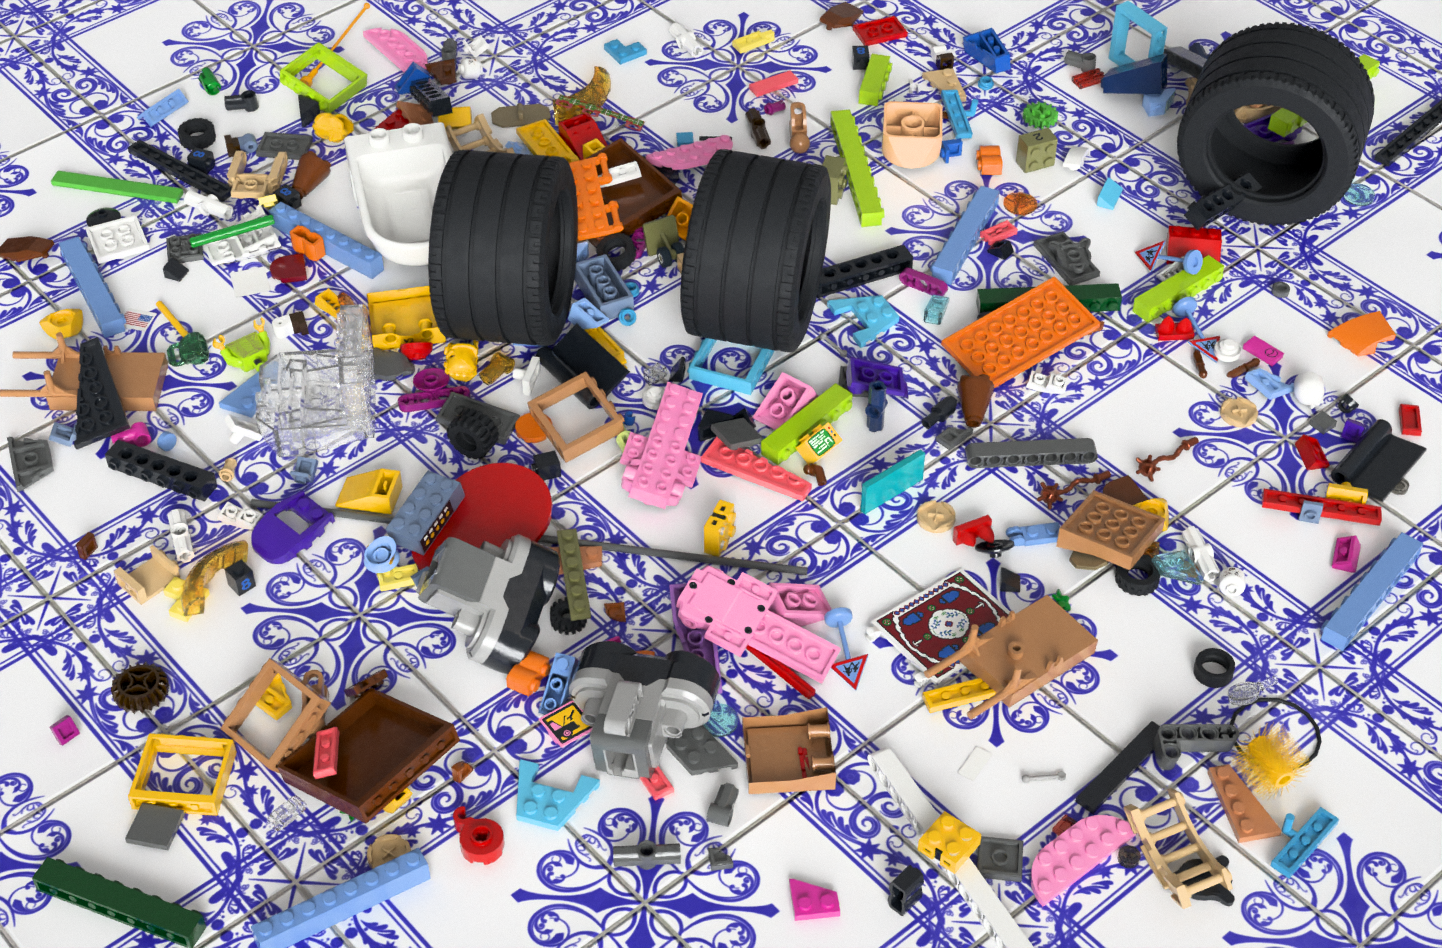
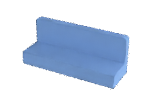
[137,89,189,127]

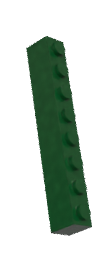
[976,283,1122,314]
[32,857,206,948]

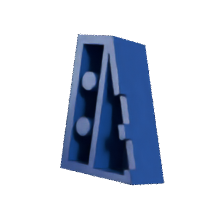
[963,28,1011,74]

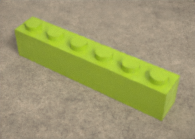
[1132,255,1224,323]
[761,383,853,465]

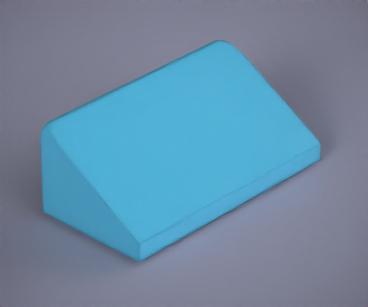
[1097,177,1123,210]

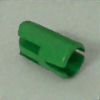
[198,67,221,95]

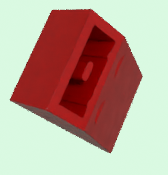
[558,113,608,160]

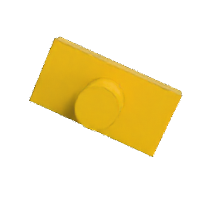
[1325,482,1368,504]

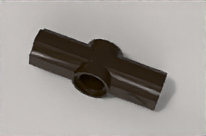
[745,108,771,149]

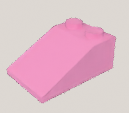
[752,372,818,430]
[768,583,832,627]

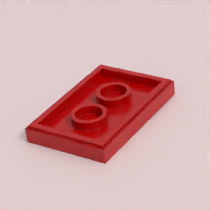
[853,16,908,46]

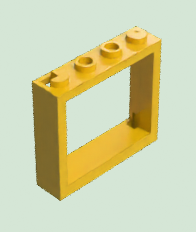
[128,733,237,816]

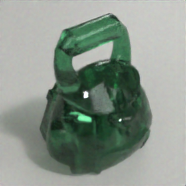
[167,332,210,367]

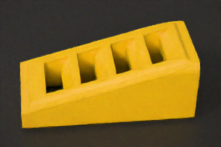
[315,288,353,321]

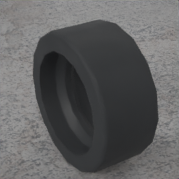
[1193,648,1235,688]

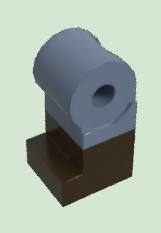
[224,133,258,157]

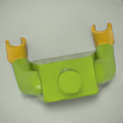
[213,318,271,372]

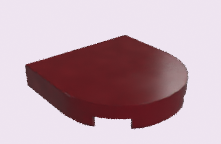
[270,253,307,283]

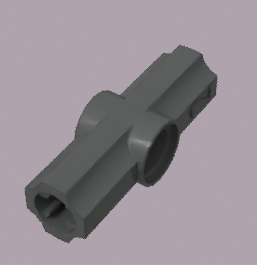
[613,840,681,870]

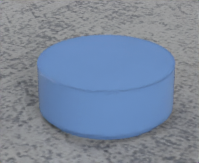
[157,431,177,451]

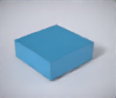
[676,132,694,147]

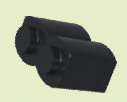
[888,865,924,916]

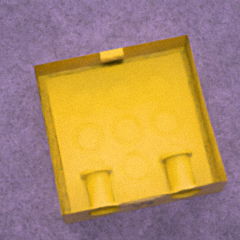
[367,286,446,350]

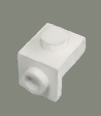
[462,35,490,58]

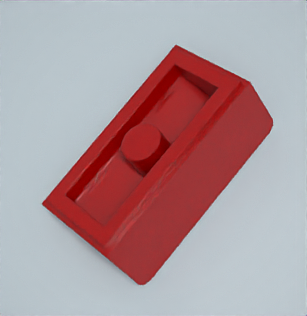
[1295,434,1330,470]

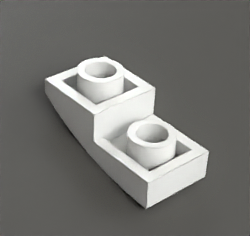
[1063,146,1089,170]
[1026,371,1069,394]
[217,501,263,530]

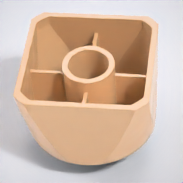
[882,101,942,168]

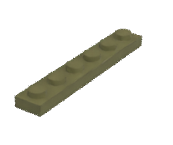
[557,528,591,621]

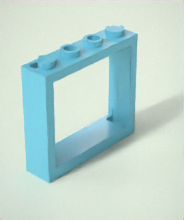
[1108,1,1168,66]
[687,338,775,395]

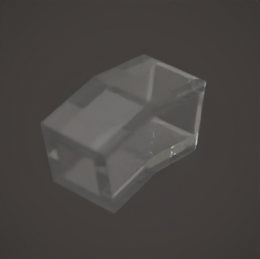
[643,363,667,386]

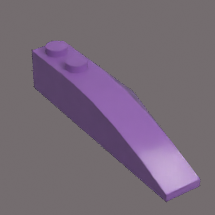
[669,583,722,694]

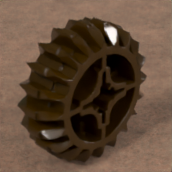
[111,662,169,714]

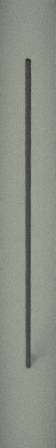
[250,499,808,575]

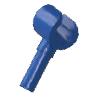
[623,411,636,426]

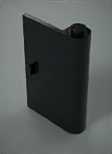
[536,323,630,409]
[1331,419,1427,502]

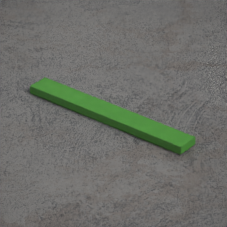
[51,171,184,204]

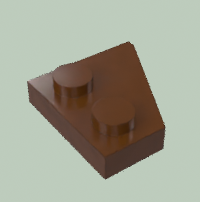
[425,59,457,85]
[344,669,388,699]

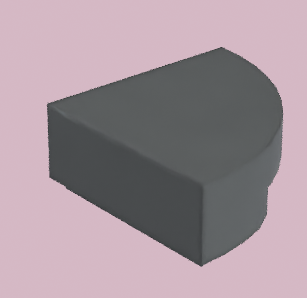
[708,848,733,871]

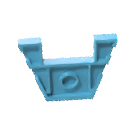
[827,295,899,348]
[516,759,600,831]

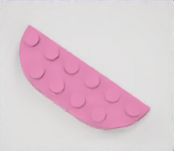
[363,28,428,73]
[645,135,733,170]
[1031,815,1137,907]

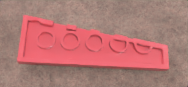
[701,437,812,501]

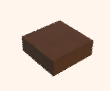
[76,532,98,560]

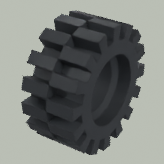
[550,597,587,635]

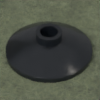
[86,208,121,227]
[975,540,1015,558]

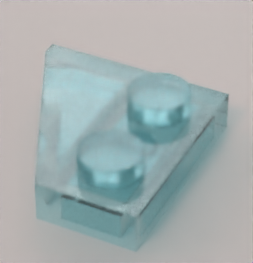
[1151,550,1204,585]

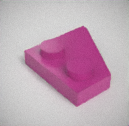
[789,879,840,921]

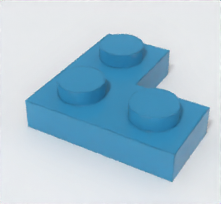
[604,39,647,65]

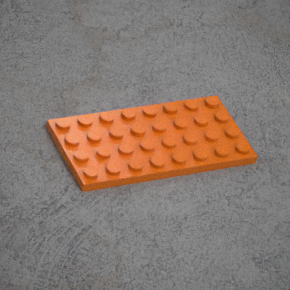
[941,276,1100,388]

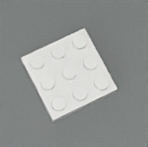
[85,215,150,264]

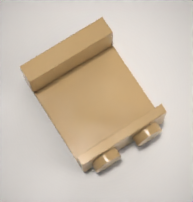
[114,545,180,605]

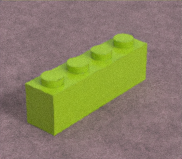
[859,54,893,106]

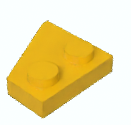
[256,673,292,721]

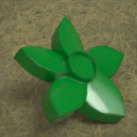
[1052,589,1071,611]

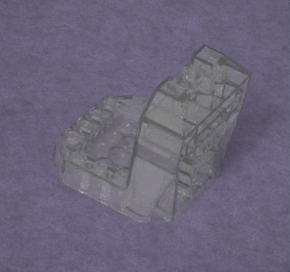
[255,304,376,457]

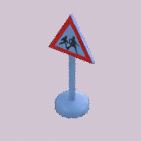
[1135,241,1203,274]
[1173,297,1220,363]
[824,607,868,690]

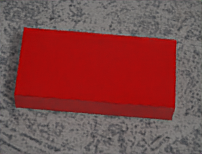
[1399,404,1422,436]

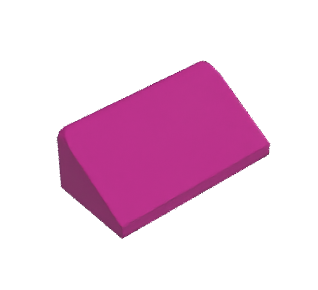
[1332,535,1361,573]

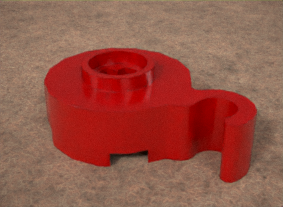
[453,806,505,865]

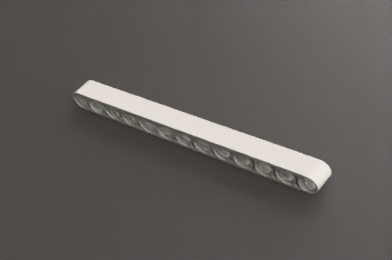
[867,746,1034,948]

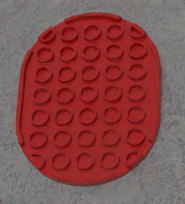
[412,463,553,571]

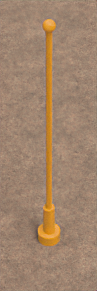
[300,3,370,87]

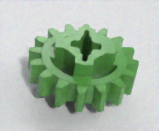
[1023,101,1058,129]

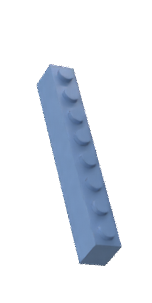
[930,186,1000,285]
[269,202,384,279]
[59,236,126,338]
[1321,532,1423,651]
[251,848,431,948]

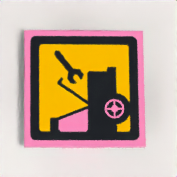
[539,700,592,748]

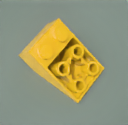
[335,468,403,515]

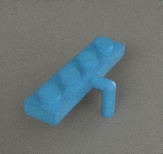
[941,90,978,139]
[1270,807,1339,879]

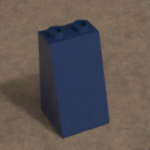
[1101,54,1167,94]

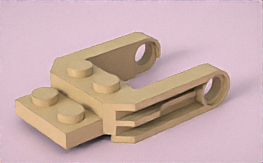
[227,150,288,199]

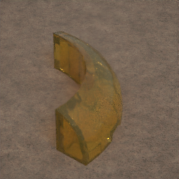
[552,66,611,125]
[181,540,248,617]

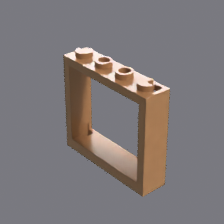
[527,371,625,463]
[220,658,331,773]

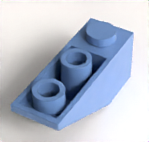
[538,652,579,715]

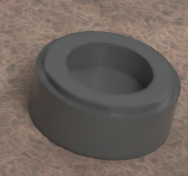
[1271,282,1290,298]

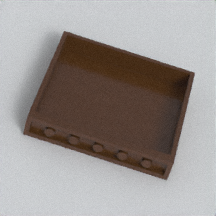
[586,138,682,249]
[277,688,460,824]

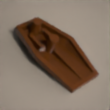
[819,2,864,30]
[0,236,54,262]

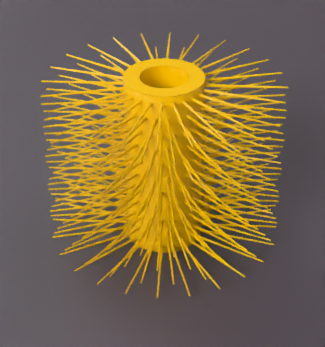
[1230,722,1312,801]

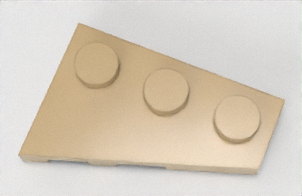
[922,68,967,102]

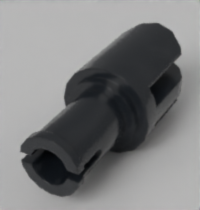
[921,396,957,429]

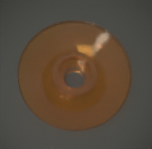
[1003,192,1037,215]

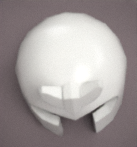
[1294,372,1325,409]

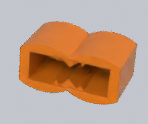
[976,145,1002,175]
[290,225,326,261]
[506,651,551,696]

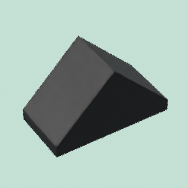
[298,95,320,127]
[698,409,734,442]

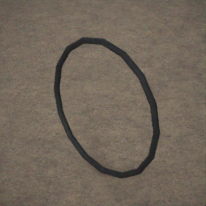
[1230,698,1322,770]

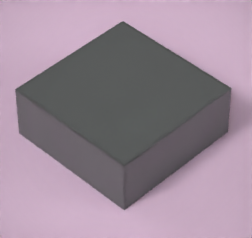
[1309,411,1337,435]

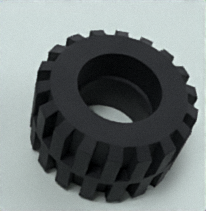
[446,408,499,459]

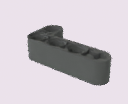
[1153,724,1239,770]

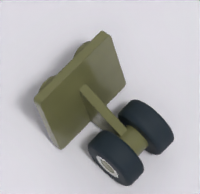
[642,215,684,268]

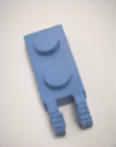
[1005,522,1060,546]

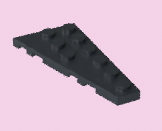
[74,337,130,450]

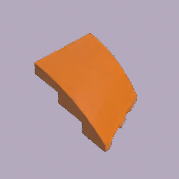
[1327,311,1396,356]

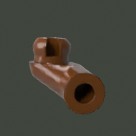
[803,463,827,486]

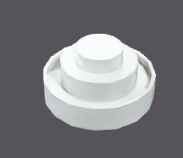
[1214,339,1241,362]
[642,386,665,410]

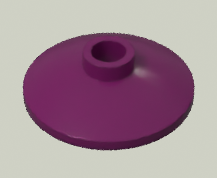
[413,368,450,391]

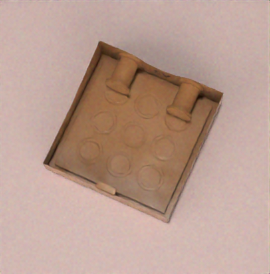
[1056,490,1165,570]
[742,707,836,794]

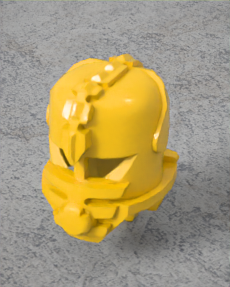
[312,112,354,143]
[444,340,479,382]

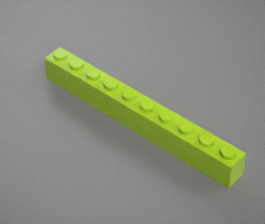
[1268,54,1380,137]
[830,109,885,227]

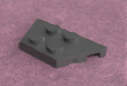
[7,437,54,492]
[666,725,738,776]

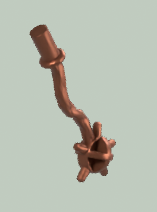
[1136,437,1199,482]
[1037,470,1111,510]

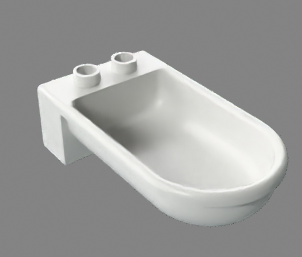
[344,122,452,266]

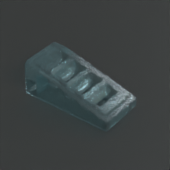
[924,295,950,325]

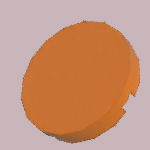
[515,413,552,443]

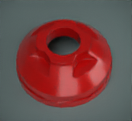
[400,342,433,360]

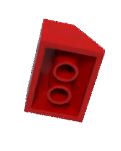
[1166,226,1222,264]

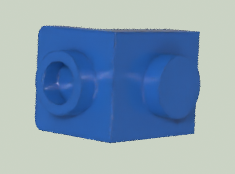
[940,138,963,163]

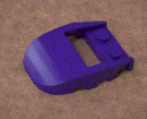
[251,490,335,564]

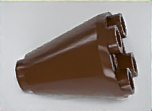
[292,151,331,199]
[957,374,994,428]

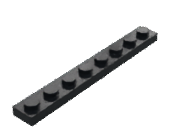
[1374,100,1442,167]
[128,139,232,202]

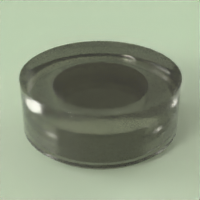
[1392,478,1409,495]
[1117,845,1141,868]

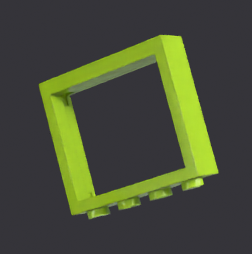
[280,42,368,113]

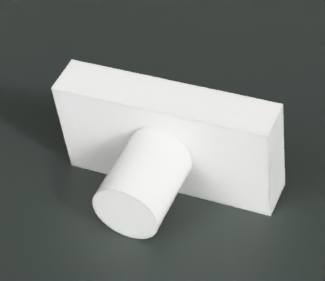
[513,356,541,395]
[224,414,264,445]

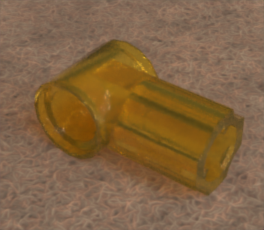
[479,352,515,386]

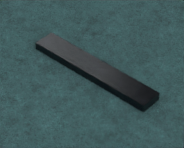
[1075,721,1160,814]

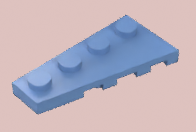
[219,361,290,418]

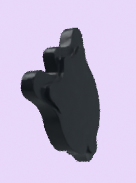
[1173,855,1235,906]

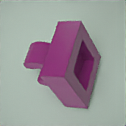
[49,715,80,746]

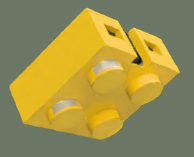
[704,500,736,556]
[918,811,981,874]

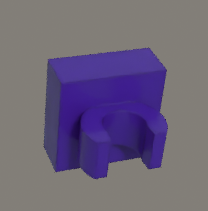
[1340,418,1366,443]

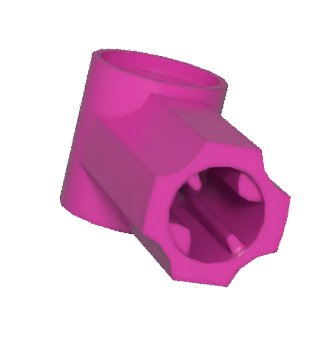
[111,422,151,447]

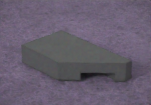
[936,427,973,450]

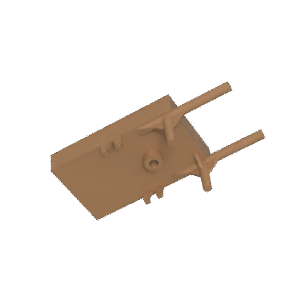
[0,332,168,411]
[924,595,1098,720]

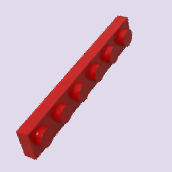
[1262,488,1382,526]

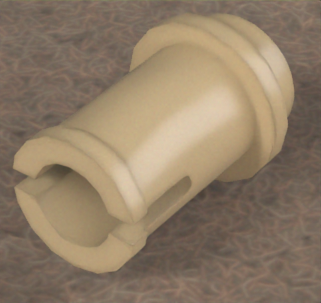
[219,458,237,482]

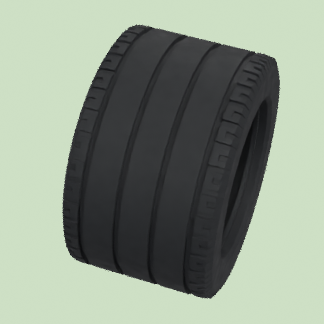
[1177,22,1375,226]
[680,149,831,352]
[428,150,578,346]

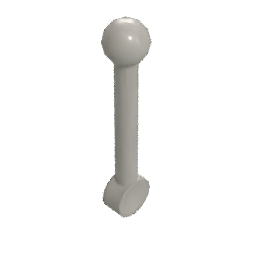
[820,333,847,358]
[1022,771,1066,783]

